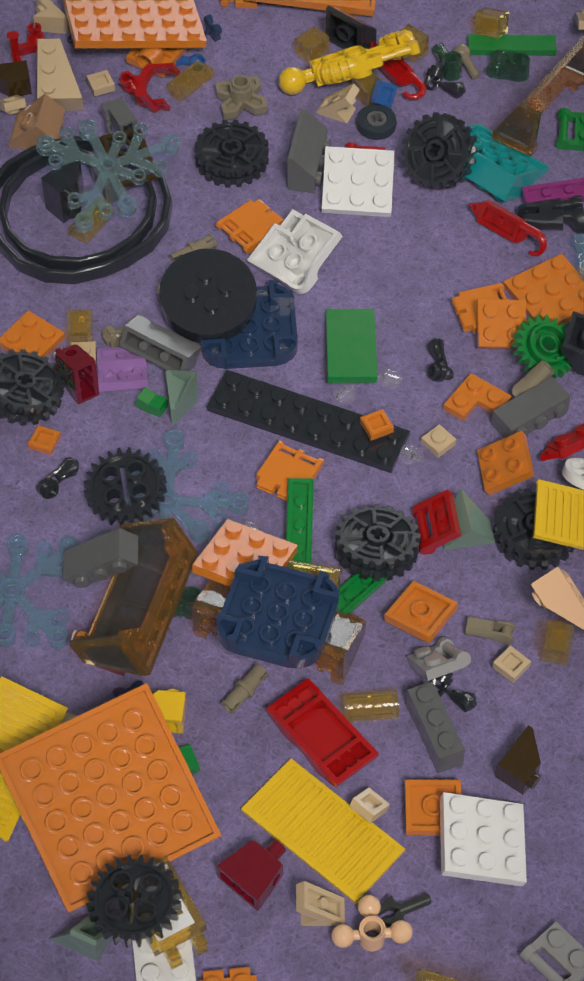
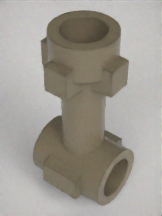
[102,314,144,347]

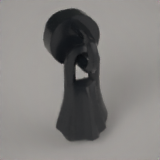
[424,65,466,98]
[427,338,454,382]
[36,457,79,499]
[430,673,477,713]

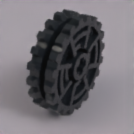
[401,112,478,190]
[195,120,269,188]
[0,349,65,425]
[493,488,575,570]
[334,504,420,582]

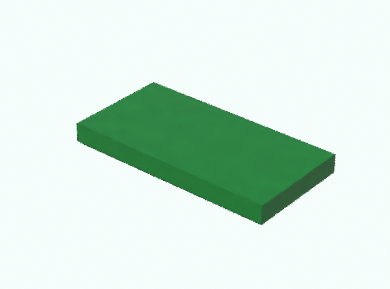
[326,309,378,383]

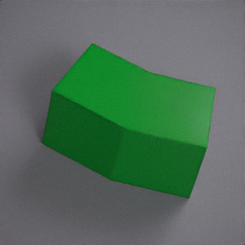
[134,387,168,418]

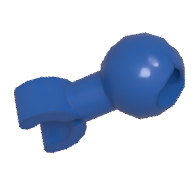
[176,53,206,71]

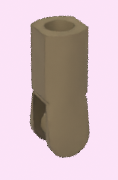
[512,360,555,397]
[465,616,516,644]

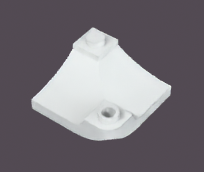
[247,209,343,294]

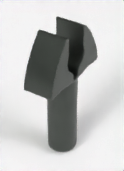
[378,893,432,927]

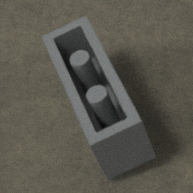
[119,315,201,371]
[491,377,571,438]
[63,528,138,588]
[406,681,465,773]

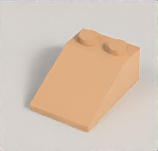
[531,567,584,630]

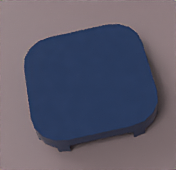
[201,280,298,369]
[217,555,340,669]

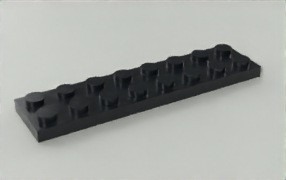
[207,370,410,474]

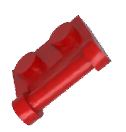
[412,489,462,555]

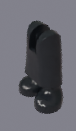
[517,195,584,234]

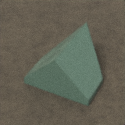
[165,370,198,424]
[443,488,495,550]
[49,916,113,962]

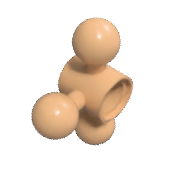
[331,895,413,952]

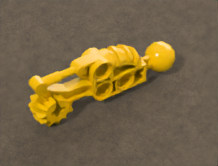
[278,30,420,95]

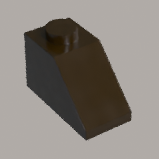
[0,60,32,97]
[495,725,541,795]

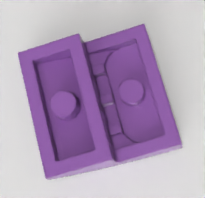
[97,347,148,392]

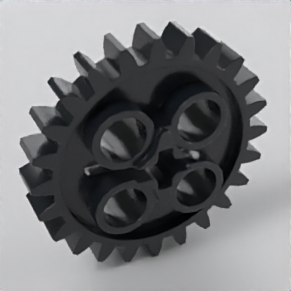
[84,447,167,527]
[86,855,182,948]

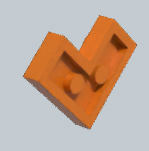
[443,373,512,421]

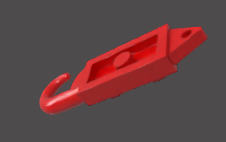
[370,42,426,100]
[469,199,547,257]
[540,424,584,461]

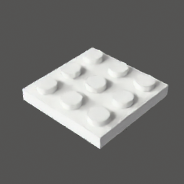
[321,146,394,217]
[440,792,527,886]

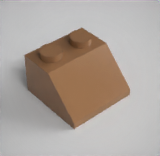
[8,94,65,149]

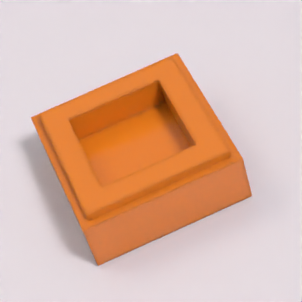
[360,409,394,441]
[28,425,61,455]

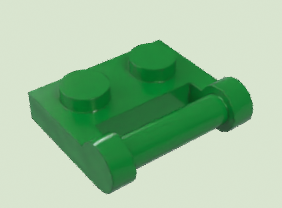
[556,108,584,151]

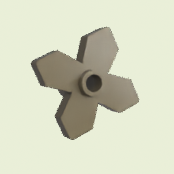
[215,75,267,120]

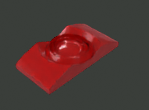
[266,678,379,787]

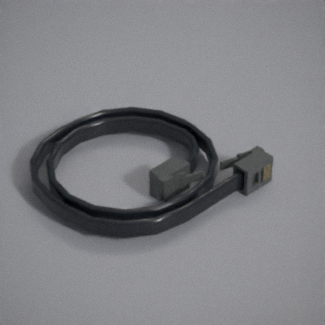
[0,97,173,284]

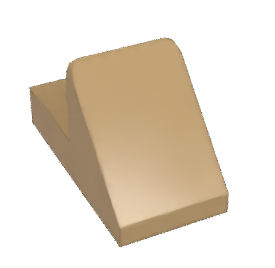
[33,0,69,34]
[316,84,360,123]
[296,881,345,926]

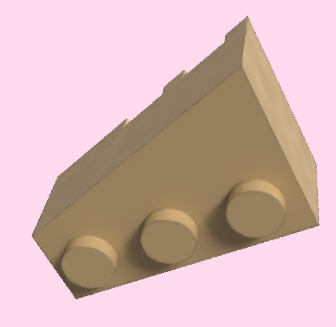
[37,38,84,111]

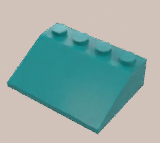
[440,123,550,202]

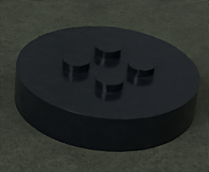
[160,249,257,343]

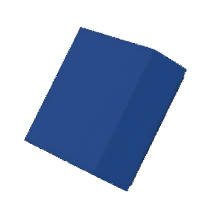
[370,80,398,108]

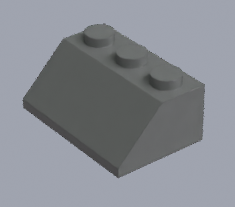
[288,109,331,194]

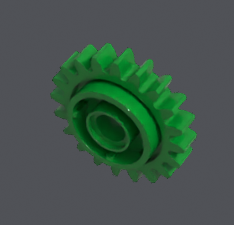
[511,314,573,379]

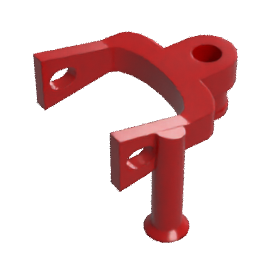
[6,22,45,62]
[119,63,180,113]

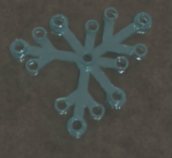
[36,119,180,233]
[96,429,249,555]
[0,534,79,649]

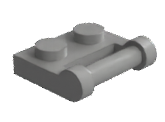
[407,637,471,681]
[520,922,584,981]

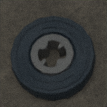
[356,104,397,140]

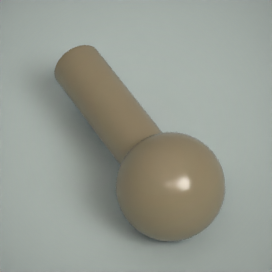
[453,44,480,80]

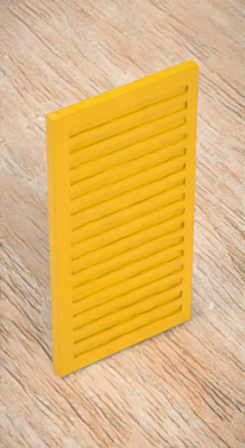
[533,479,584,550]
[0,676,68,842]
[241,758,405,904]

